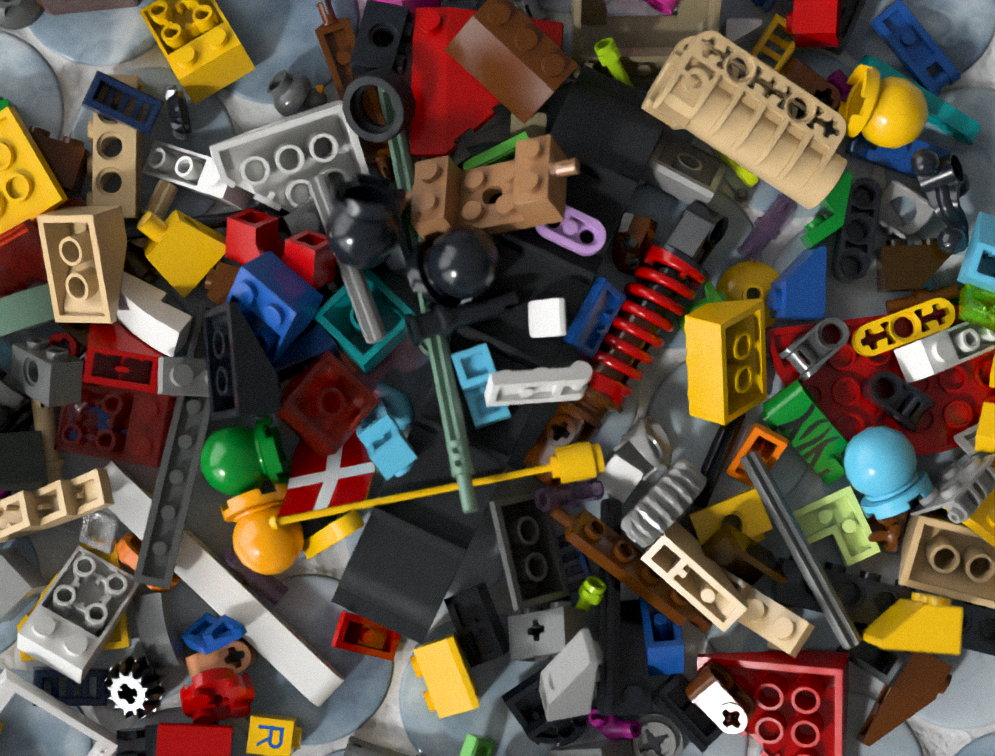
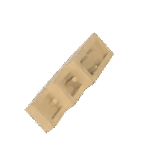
[0,468,114,543]

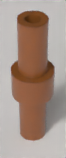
[885,284,959,314]

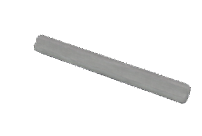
[308,174,386,344]

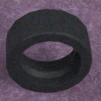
[342,68,416,143]

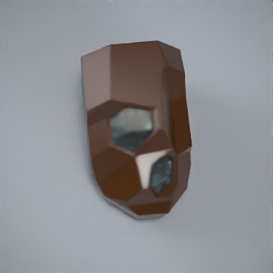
[611,212,658,275]

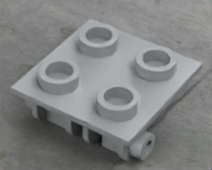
[910,454,995,524]

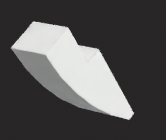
[116,271,193,357]

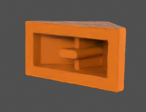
[725,423,789,488]

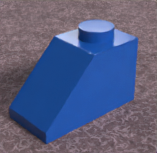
[767,246,827,321]
[639,596,684,676]

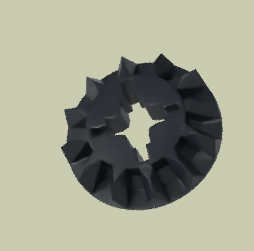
[165,84,192,142]

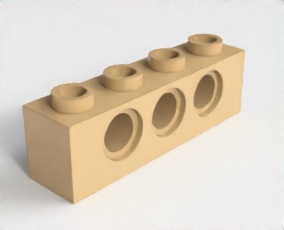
[86,74,144,222]

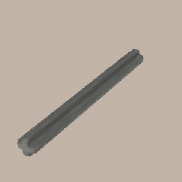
[741,450,862,650]

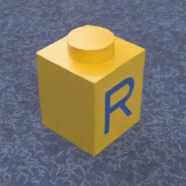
[246,712,303,756]

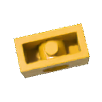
[686,488,773,545]

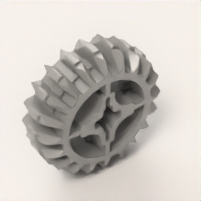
[621,459,707,548]

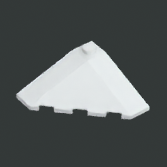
[208,100,370,213]

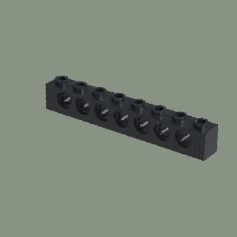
[769,553,995,656]

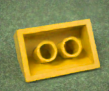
[684,298,767,425]
[861,592,963,654]

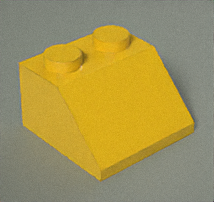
[410,631,481,718]

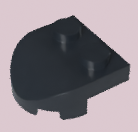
[501,665,592,747]

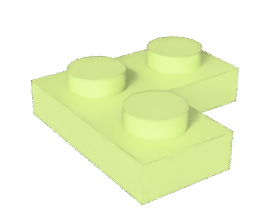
[792,486,881,566]

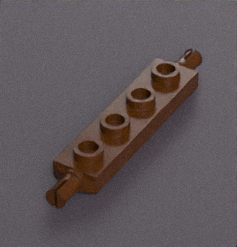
[315,0,395,182]
[549,503,713,633]

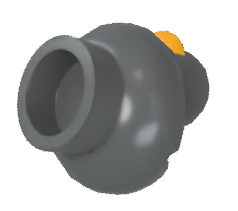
[267,70,328,117]

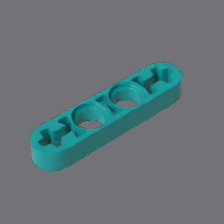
[858,55,982,145]

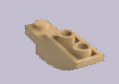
[719,566,815,658]

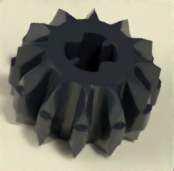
[103,655,168,719]

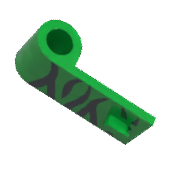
[761,378,849,485]

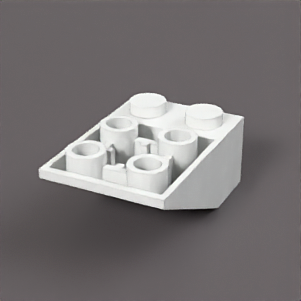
[17,545,140,684]

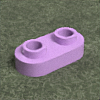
[535,205,606,256]

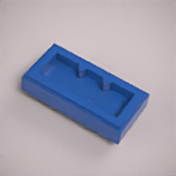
[563,276,627,359]

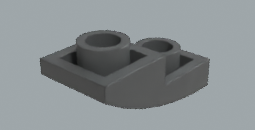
[133,592,185,669]

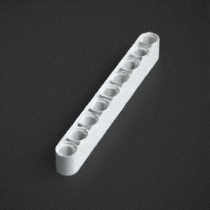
[104,460,345,707]

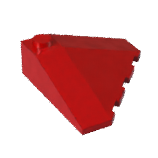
[410,7,564,157]
[697,650,849,756]

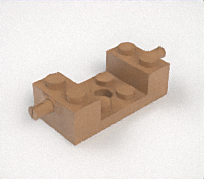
[405,134,580,240]

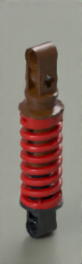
[522,201,729,489]

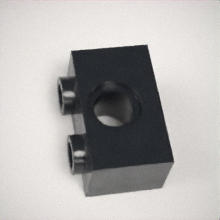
[349,0,414,80]

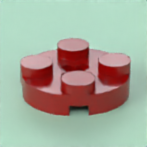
[180,667,255,725]

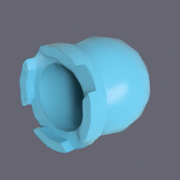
[844,426,933,520]

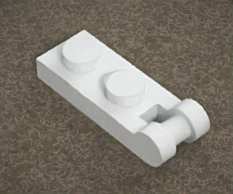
[484,361,592,407]

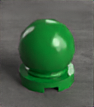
[200,414,290,496]

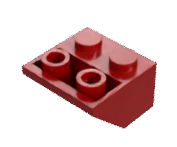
[82,319,162,393]

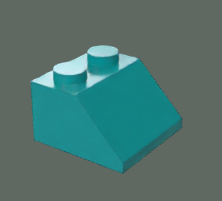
[314,268,416,376]

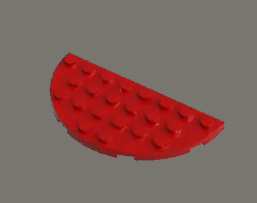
[765,301,995,455]

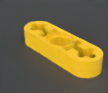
[852,298,955,357]
[303,510,365,560]

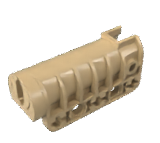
[641,31,848,210]

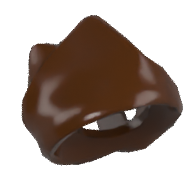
[865,502,910,552]

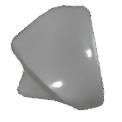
[877,181,934,239]
[613,415,672,481]

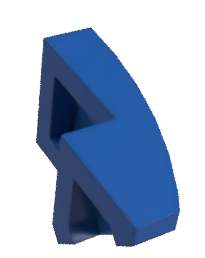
[180,612,247,655]

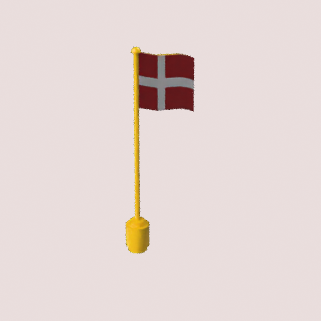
[269,425,605,529]

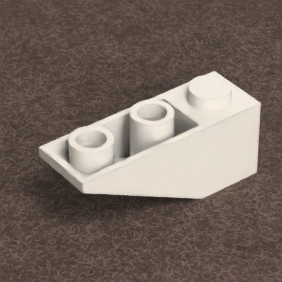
[142,140,253,210]
[893,310,995,383]

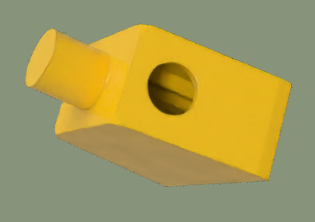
[137,210,226,299]

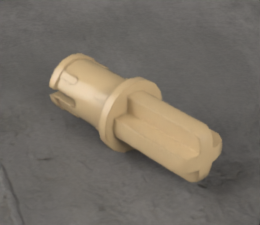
[128,179,178,248]

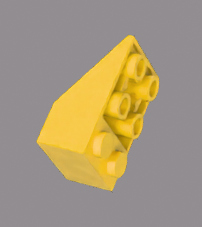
[139,0,256,105]

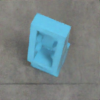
[352,398,417,480]

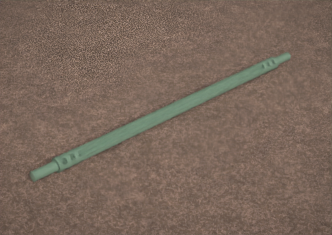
[378,41,478,513]

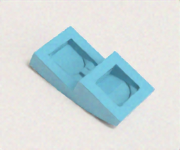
[451,343,511,429]

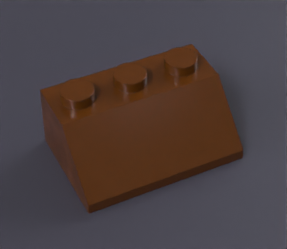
[444,0,578,124]

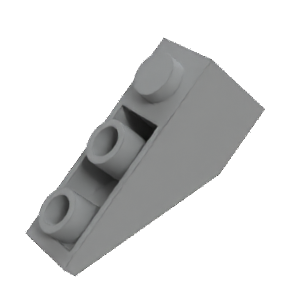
[539,628,602,722]

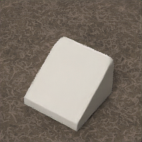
[722,18,762,51]
[528,298,567,338]
[593,454,644,504]

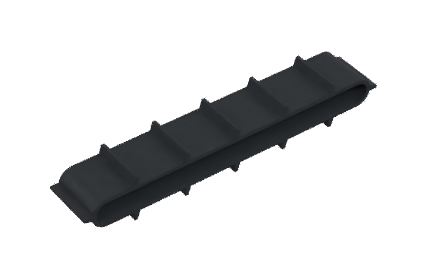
[331,65,666,644]

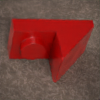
[331,609,401,661]

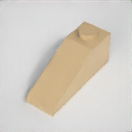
[641,521,749,632]

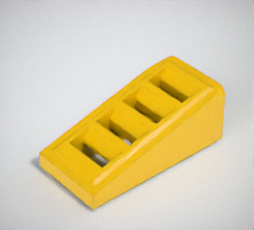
[739,13,797,84]

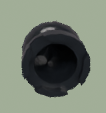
[326,174,406,269]
[405,225,501,310]

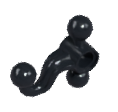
[910,148,970,255]

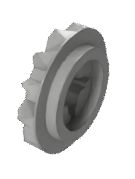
[630,713,683,756]

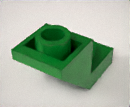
[800,170,853,249]

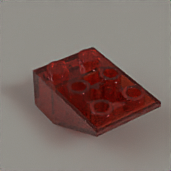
[54,382,177,468]

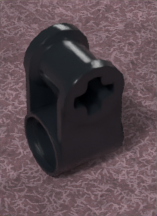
[862,372,936,434]

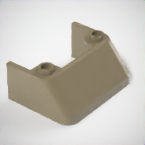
[571,0,722,85]

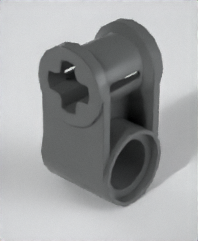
[779,317,849,382]

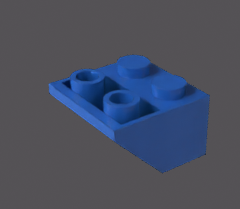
[225,250,324,364]

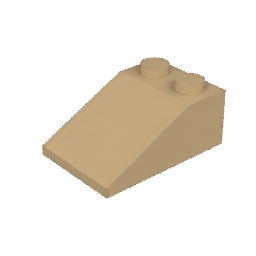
[36,206,127,323]

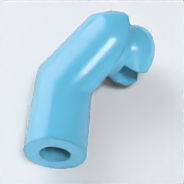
[372,380,414,430]

